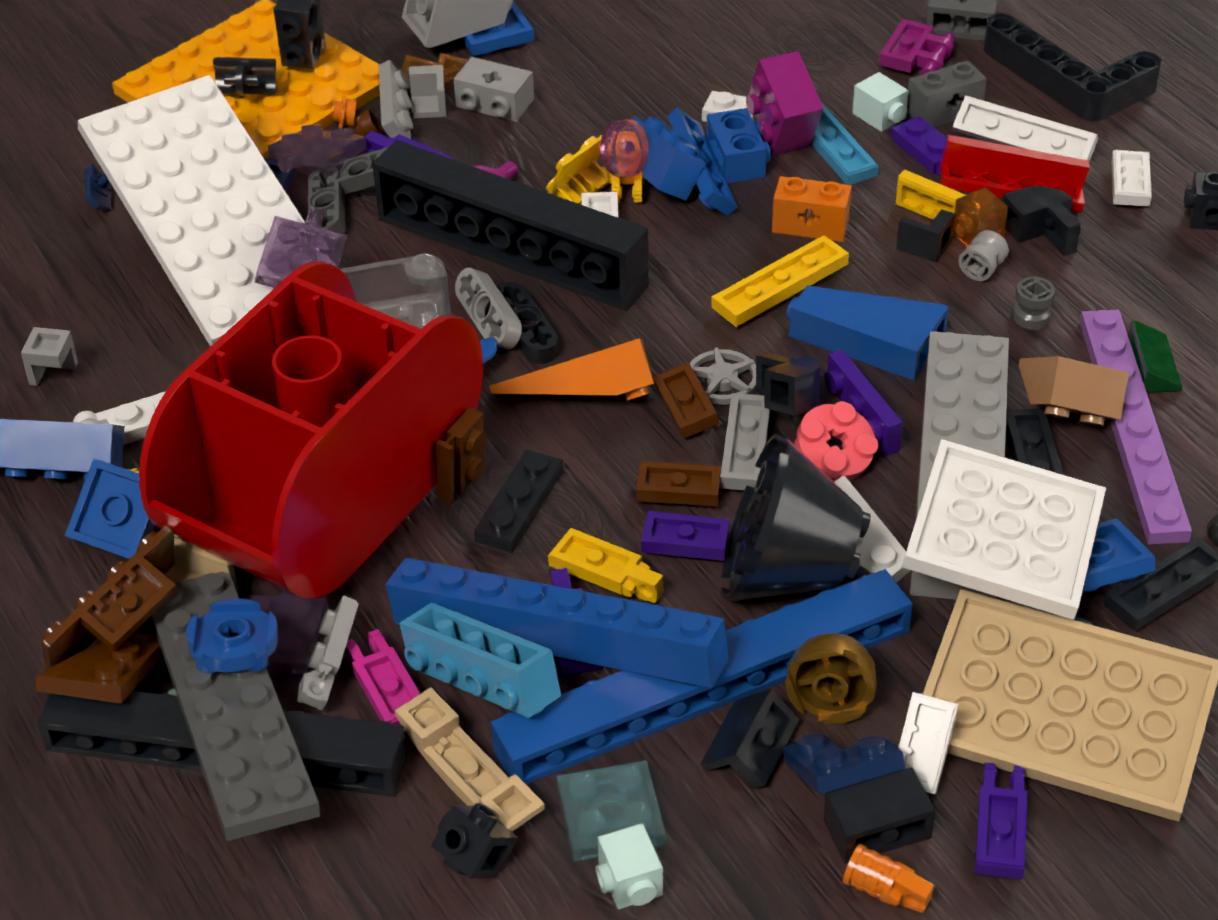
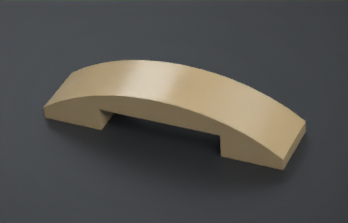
[395,688,545,832]

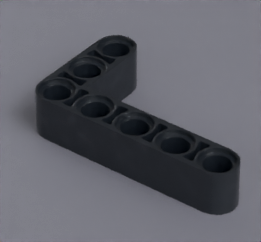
[983,13,1161,122]

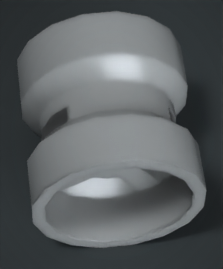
[958,230,1009,281]

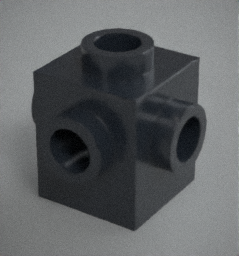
[1184,171,1218,230]
[431,803,519,879]

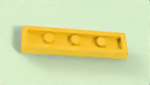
[711,235,849,327]

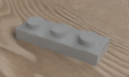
[378,60,413,139]
[720,393,770,490]

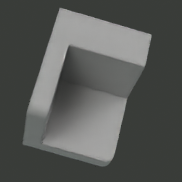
[409,65,446,118]
[21,327,78,386]

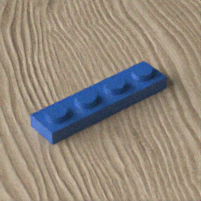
[667,107,738,216]

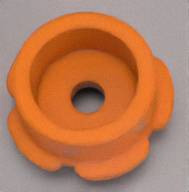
[333,96,356,130]

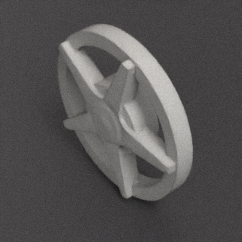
[689,348,756,405]

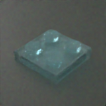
[557,760,666,861]

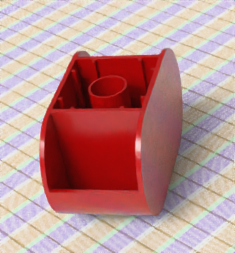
[139,261,483,599]

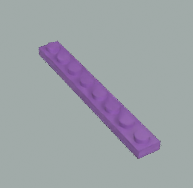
[1080,309,1192,545]

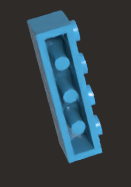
[399,602,561,718]

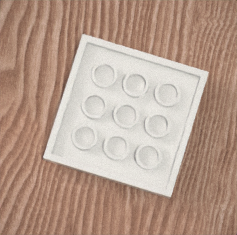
[902,439,1106,620]

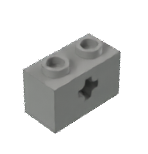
[454,57,534,122]

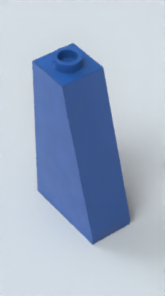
[786,286,949,381]

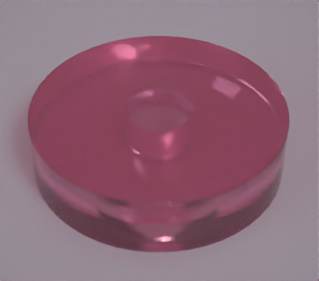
[600,119,649,178]

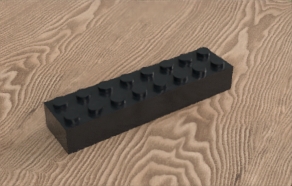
[372,140,649,312]

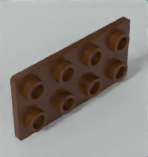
[42,525,176,670]

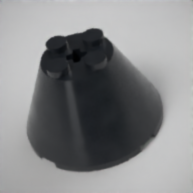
[721,434,871,601]

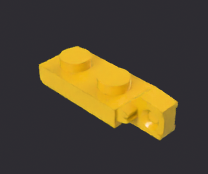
[548,528,664,603]

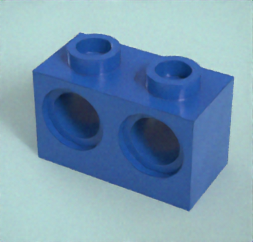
[706,108,771,184]

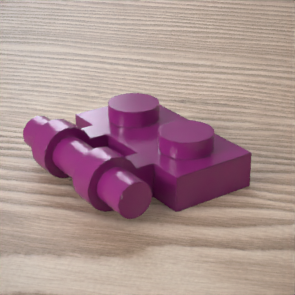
[879,19,955,75]

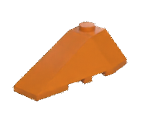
[489,338,655,400]

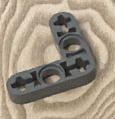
[308,147,388,245]

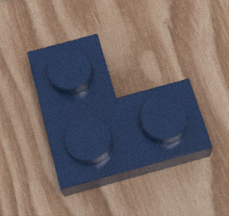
[783,734,905,795]

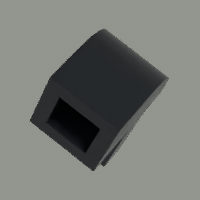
[1000,186,1081,256]
[756,352,820,416]

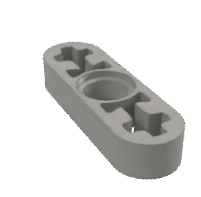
[455,268,522,350]

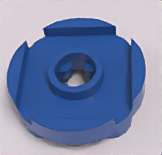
[186,599,278,673]

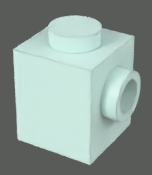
[853,72,908,132]
[596,823,663,909]

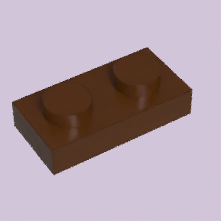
[653,362,720,439]
[636,461,721,507]

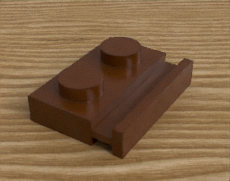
[436,407,486,505]

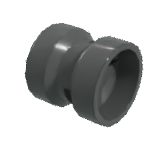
[1013,277,1055,330]

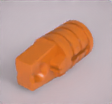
[842,844,934,913]

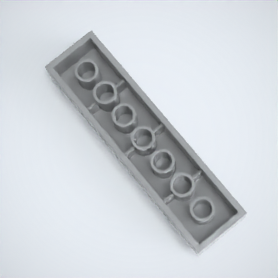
[910,331,1009,600]

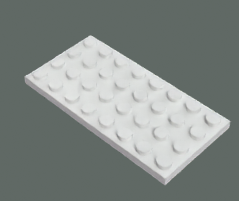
[78,75,332,347]

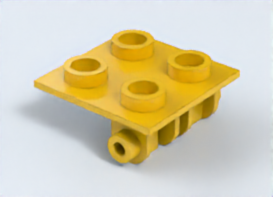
[546,130,611,204]

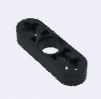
[497,282,559,364]

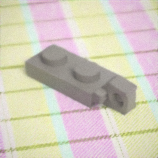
[297,596,359,710]

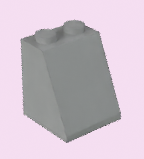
[402,0,513,47]

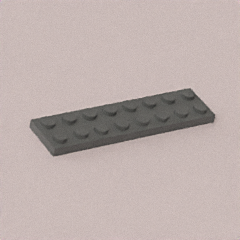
[150,571,320,841]

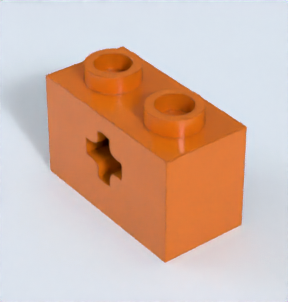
[772,176,852,242]

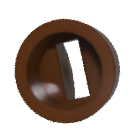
[354,110,383,140]

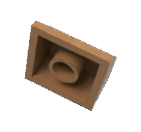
[1019,356,1129,426]

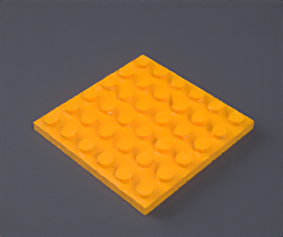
[112,0,380,159]

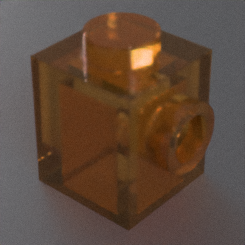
[952,187,1008,247]

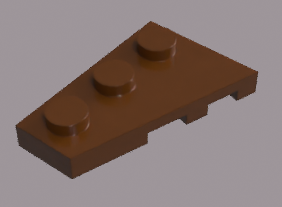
[35,625,164,703]

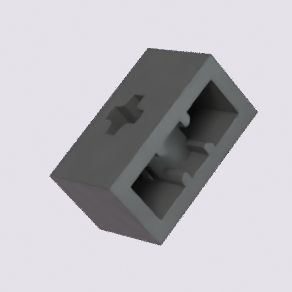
[926,0,998,41]
[907,61,987,128]

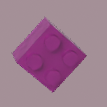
[746,51,824,156]

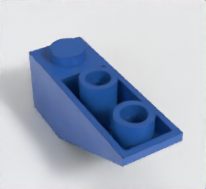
[632,116,706,201]

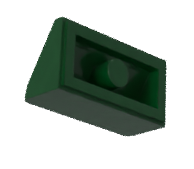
[1128,320,1182,392]

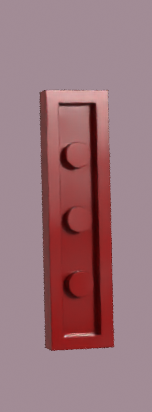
[939,135,1090,213]

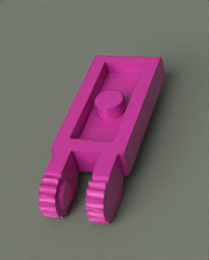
[345,629,420,725]

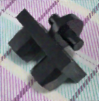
[213,57,278,95]

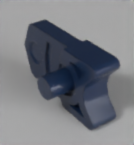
[84,164,113,212]

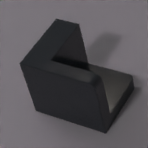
[896,209,955,263]

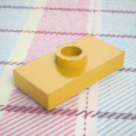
[896,170,967,230]

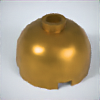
[785,633,877,724]

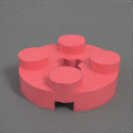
[795,401,878,482]

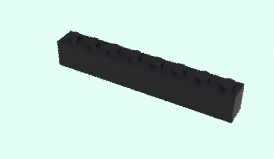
[37,691,408,797]

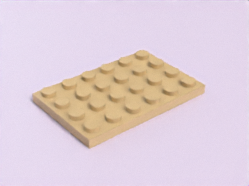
[923,589,1218,822]

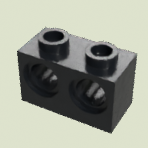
[273,0,326,70]

